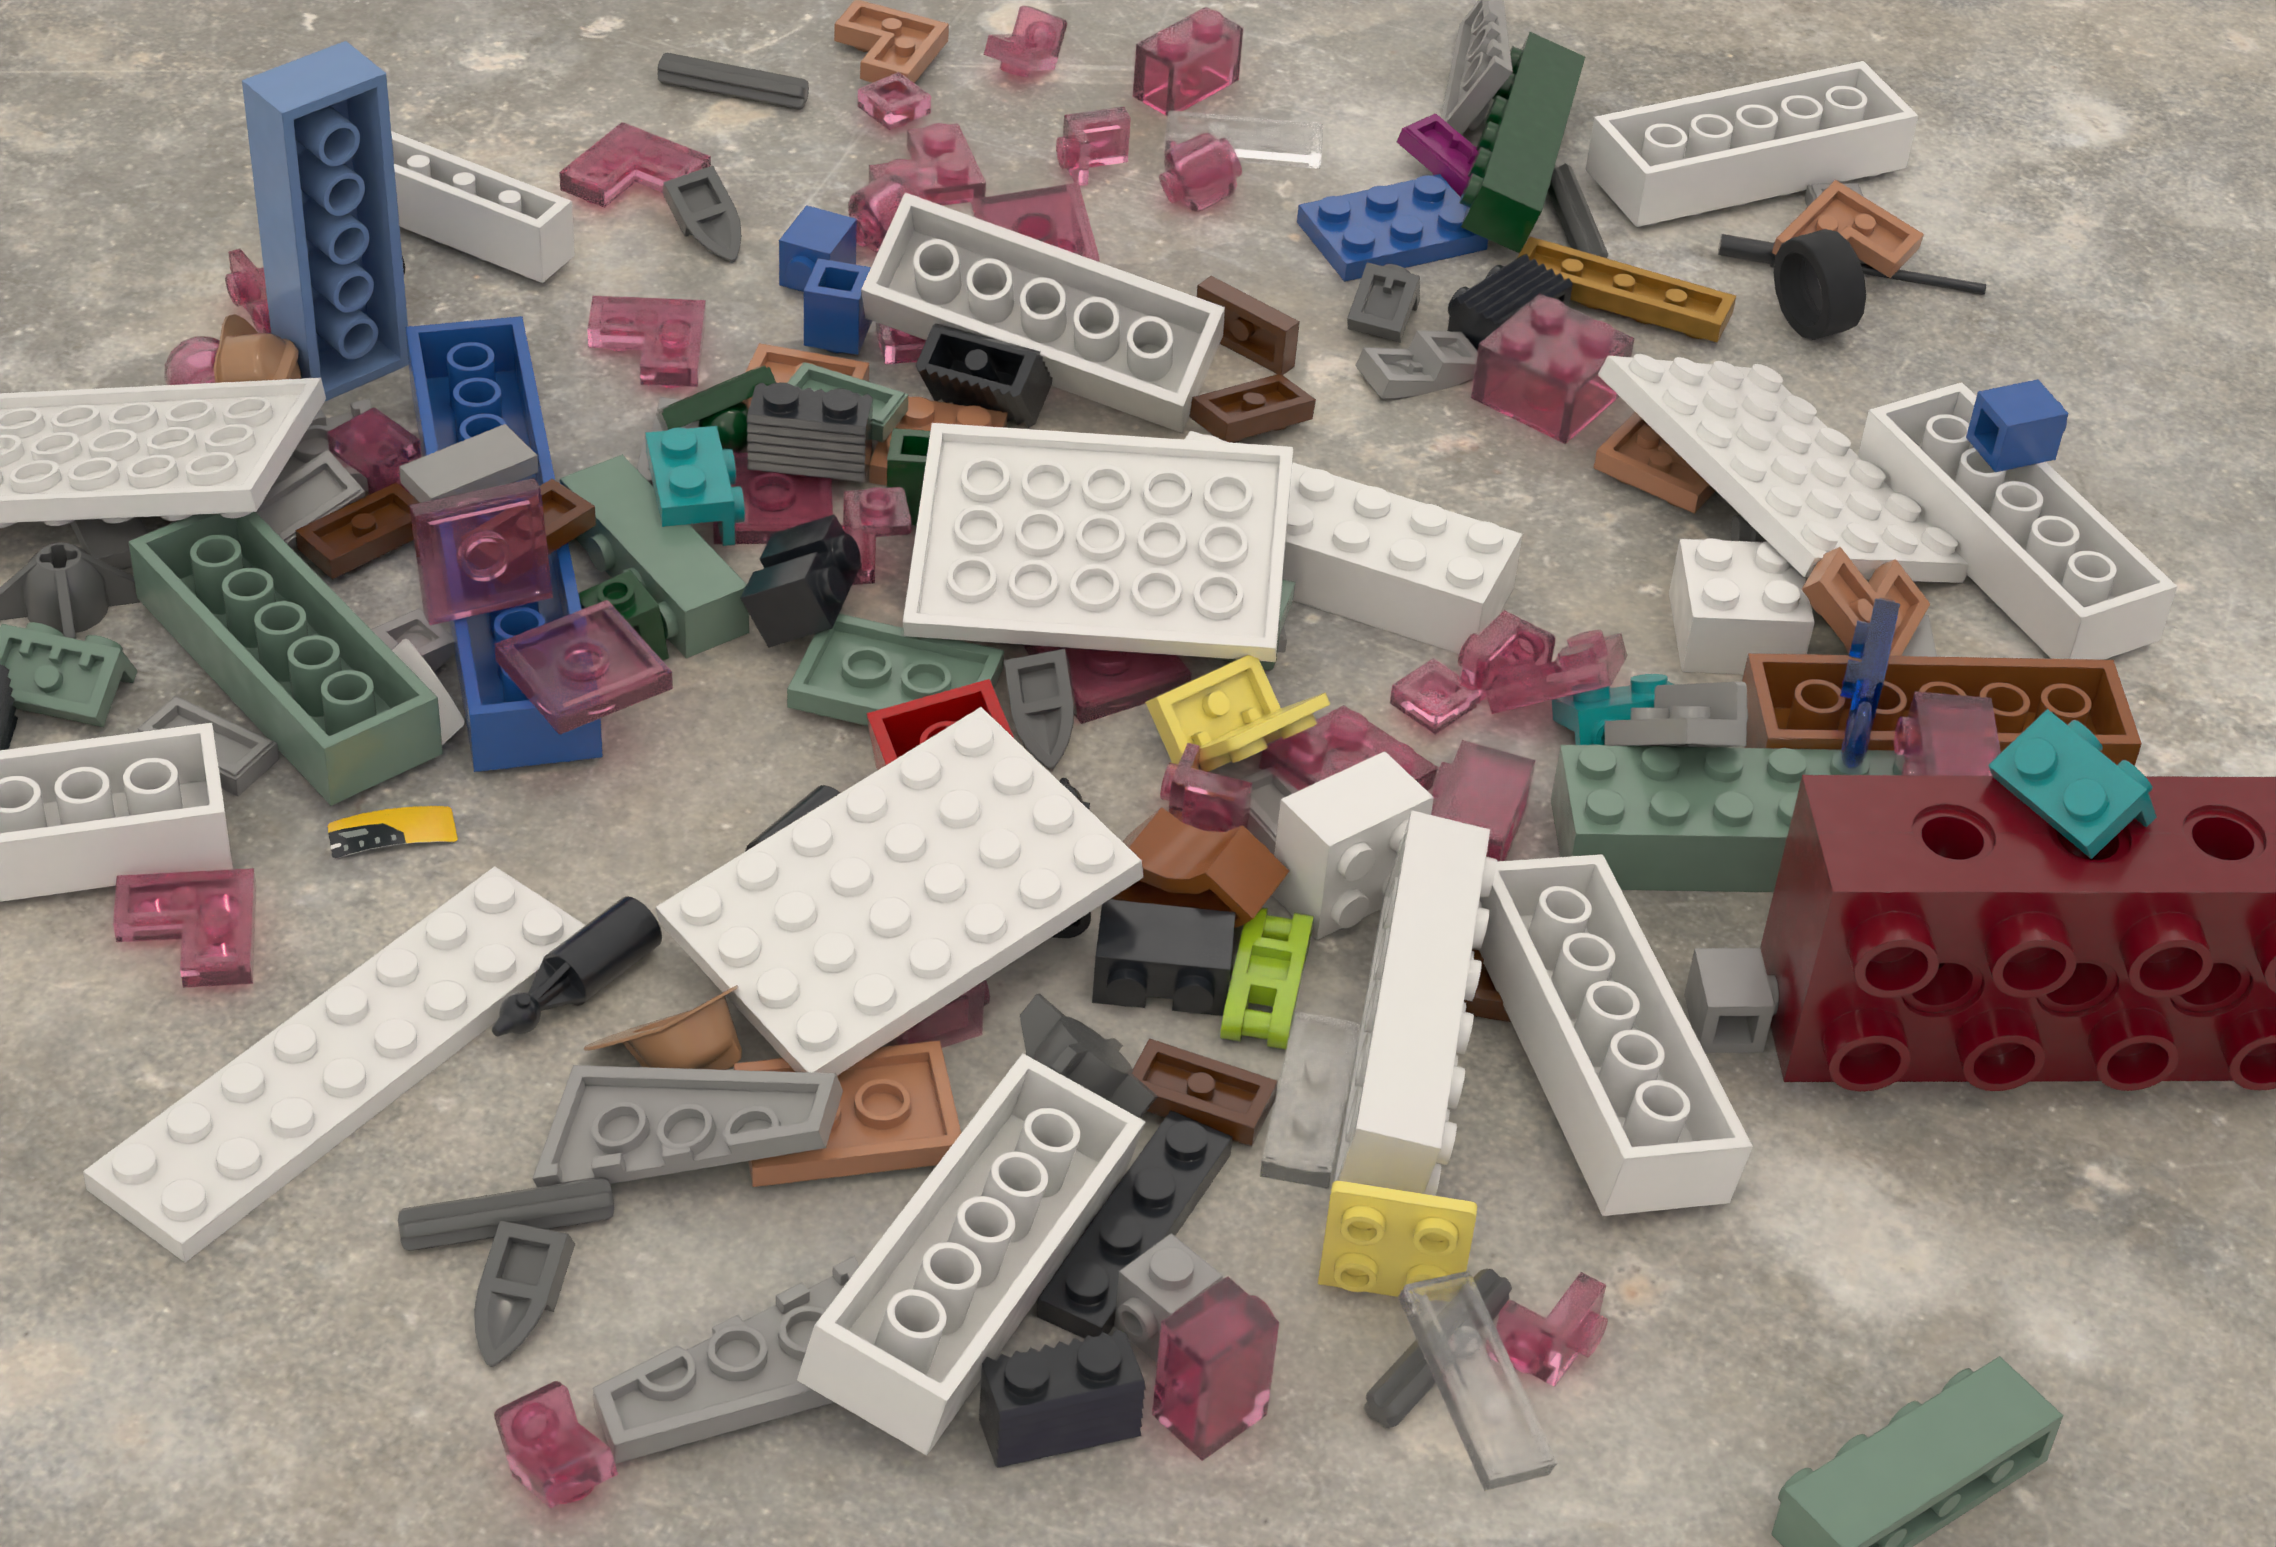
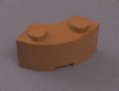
[1112,807,1289,928]

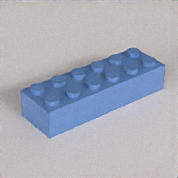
[242,41,409,401]

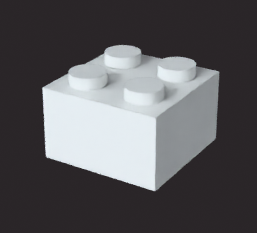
[1669,538,1815,675]
[1272,751,1434,940]

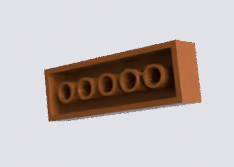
[1742,653,2142,776]

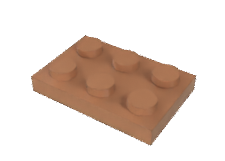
[734,1040,961,1187]

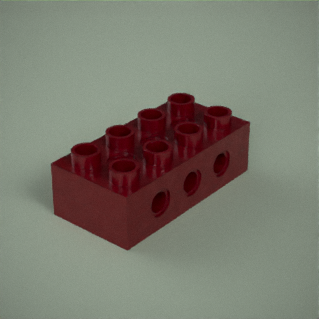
[1760,775,2276,1092]

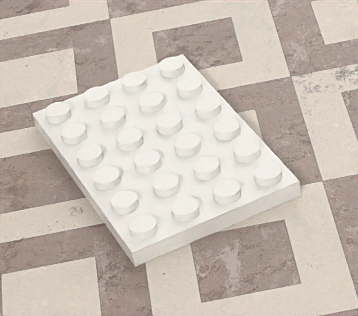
[1598,354,1968,583]
[0,378,326,528]
[903,423,1293,662]
[656,707,1143,1075]

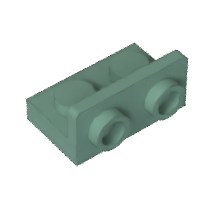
[0,622,138,727]

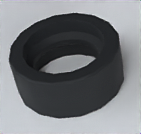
[1773,229,1866,340]

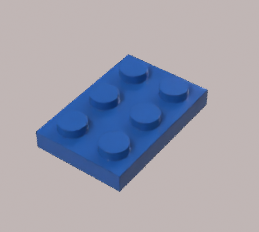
[1297,174,1489,282]

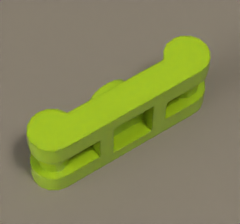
[1220,907,1314,1050]

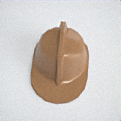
[214,314,301,383]
[584,985,742,1070]

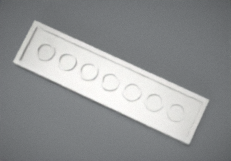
[83,866,585,1263]

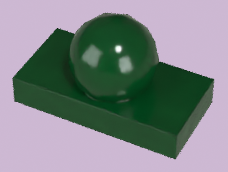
[656,365,776,454]

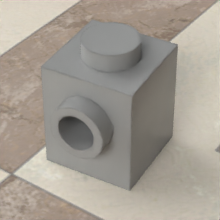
[1684,948,1779,1053]
[1114,1233,1223,1370]

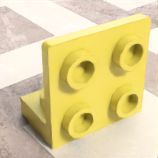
[1318,1181,1477,1305]

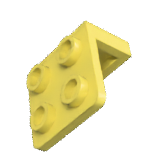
[1145,655,1330,773]

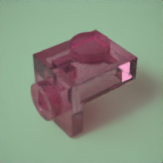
[983,6,1067,77]
[1056,107,1131,186]
[327,407,422,495]
[841,487,911,585]
[1458,610,1556,704]
[1160,743,1253,832]
[1492,1272,1608,1387]
[494,1381,618,1508]

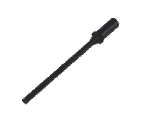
[1718,234,1986,295]

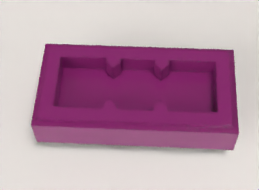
[1396,113,1478,197]

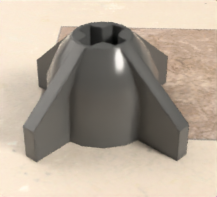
[0,543,141,639]
[1020,994,1158,1118]

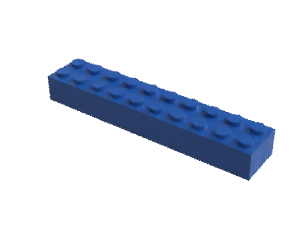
[405,316,603,772]

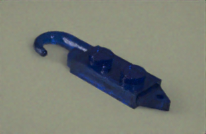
[1840,597,1900,769]

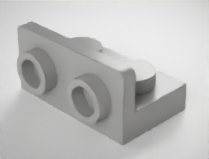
[1605,682,1748,747]

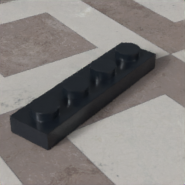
[1037,1110,1233,1339]

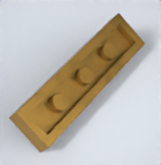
[1516,236,1736,343]

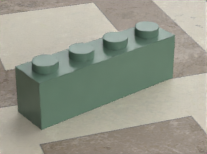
[560,454,749,659]
[1771,1356,2064,1547]

